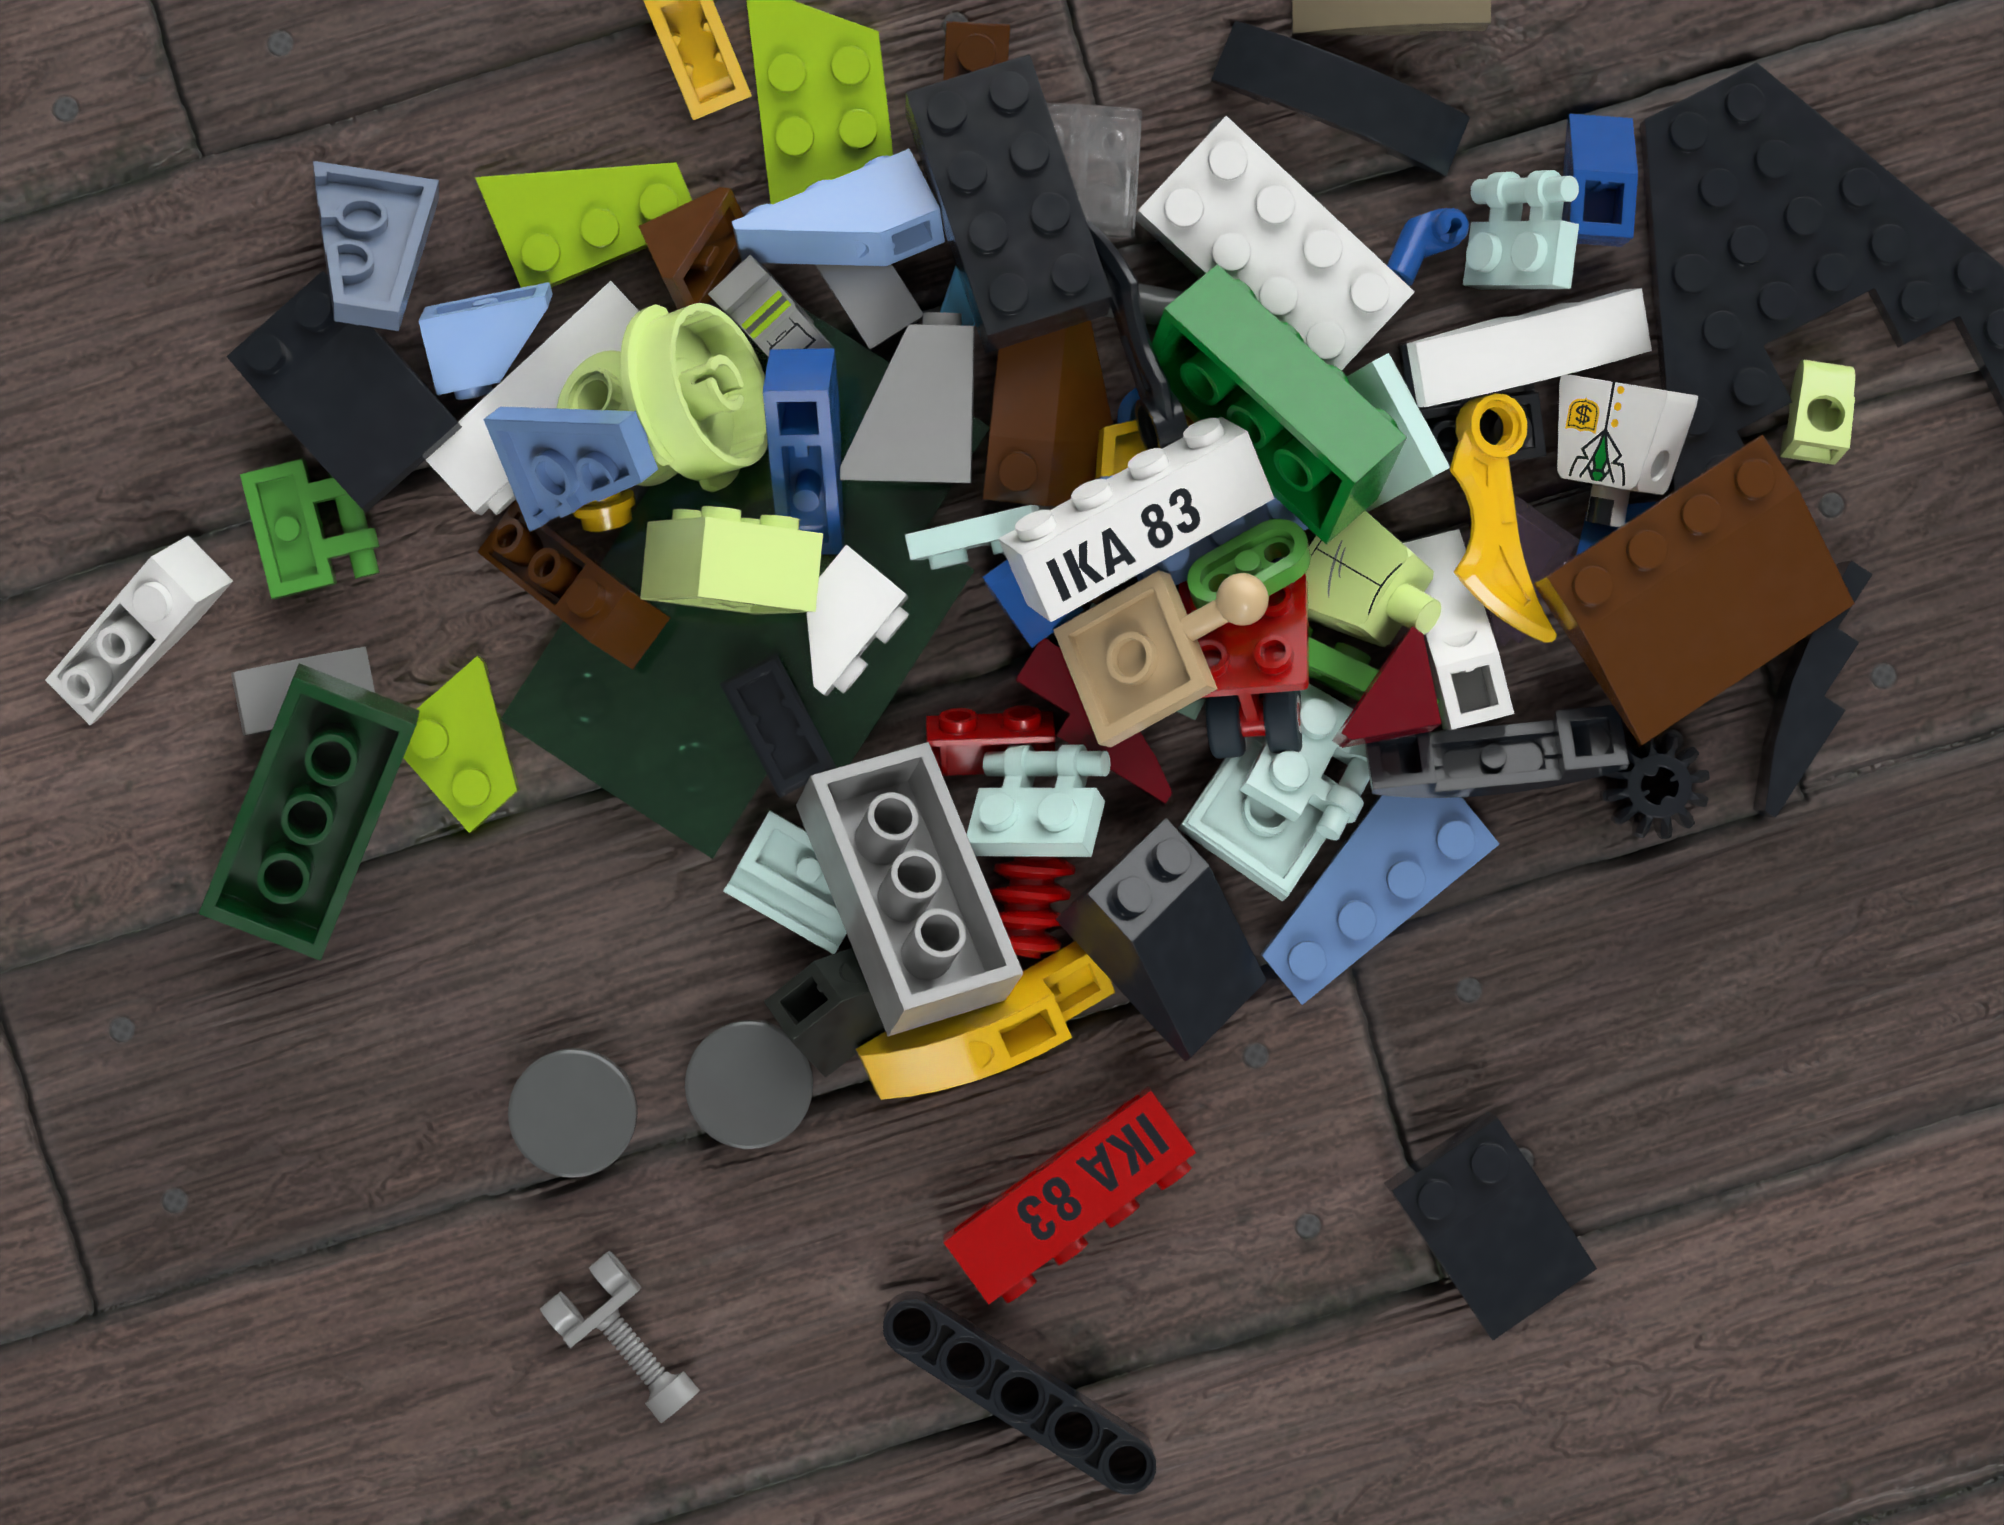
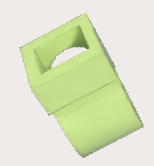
[1780,360,1855,465]

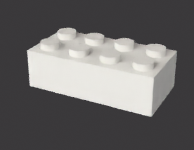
[1135,116,1415,371]

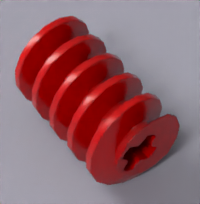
[990,856,1076,959]

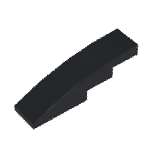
[1753,560,1873,818]

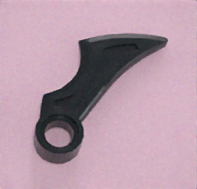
[1086,220,1188,450]

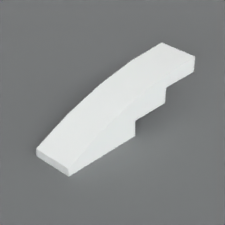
[1407,288,1652,407]

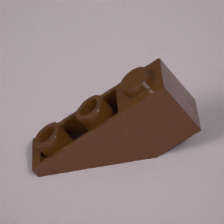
[477,501,670,670]

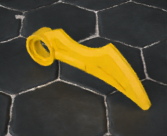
[1450,393,1557,643]

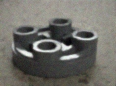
[685,1020,814,1149]
[508,1048,638,1178]

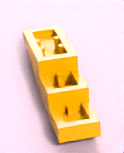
[643,0,752,120]

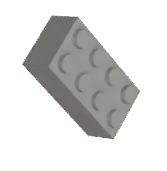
[796,742,1023,1036]

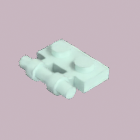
[1463,170,1579,290]
[1239,684,1370,840]
[967,745,1111,857]

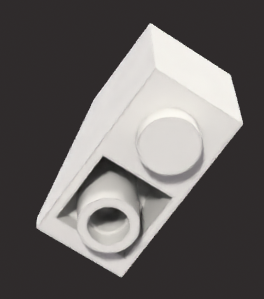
[807,545,909,696]

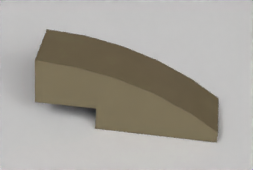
[1291,0,1491,36]

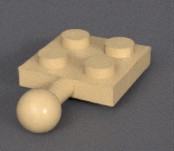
[1053,570,1269,747]

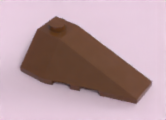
[983,320,1113,506]

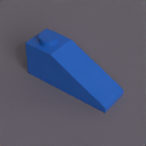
[763,348,844,554]

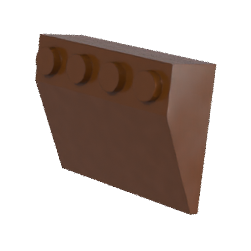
[1534,435,1855,745]

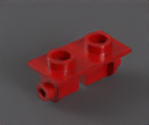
[926,706,1055,776]

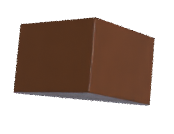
[638,187,744,310]

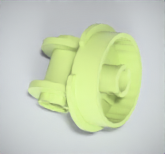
[557,303,768,492]

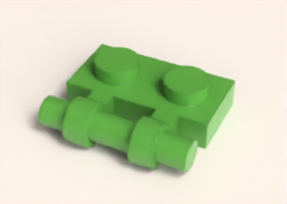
[240,459,380,600]

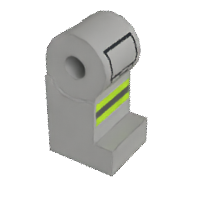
[708,255,833,357]

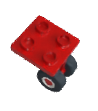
[1179,574,1309,759]

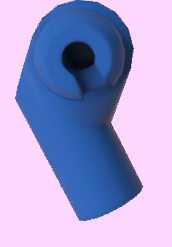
[1387,208,1469,286]

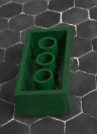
[198,663,420,961]

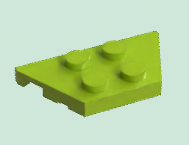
[746,0,893,204]

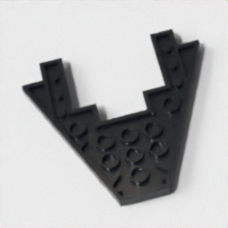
[1640,62,2004,494]

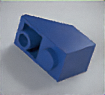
[1562,114,1638,247]

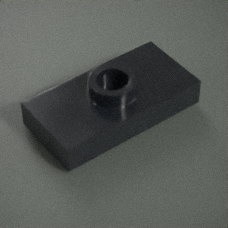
[719,653,838,798]

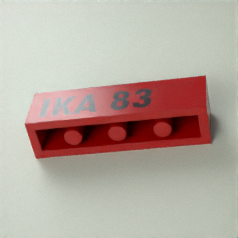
[943,1086,1196,1304]

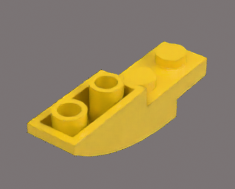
[856,941,1115,1100]

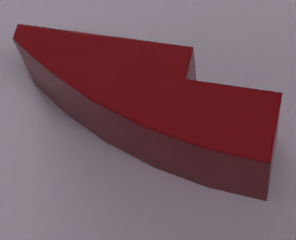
[1015,638,1172,804]

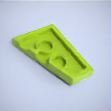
[475,162,692,288]

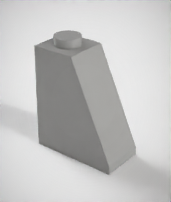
[840,312,975,483]

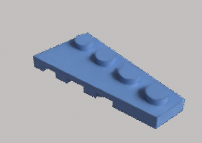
[1261,795,1499,1005]

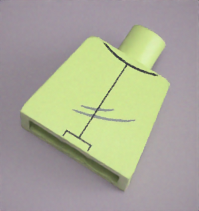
[1305,511,1441,647]

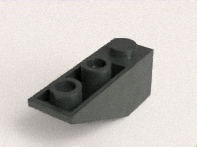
[764,948,885,1078]

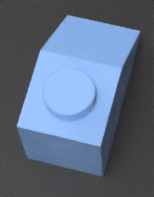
[419,282,553,400]

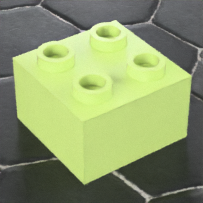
[640,506,823,614]

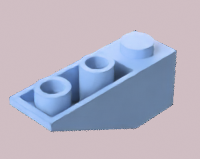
[732,149,945,266]

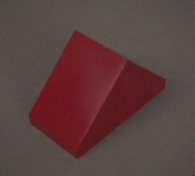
[1332,626,1442,748]

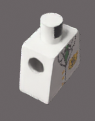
[1557,374,1698,527]

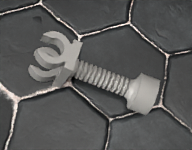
[540,1251,700,1423]

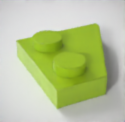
[403,656,520,833]

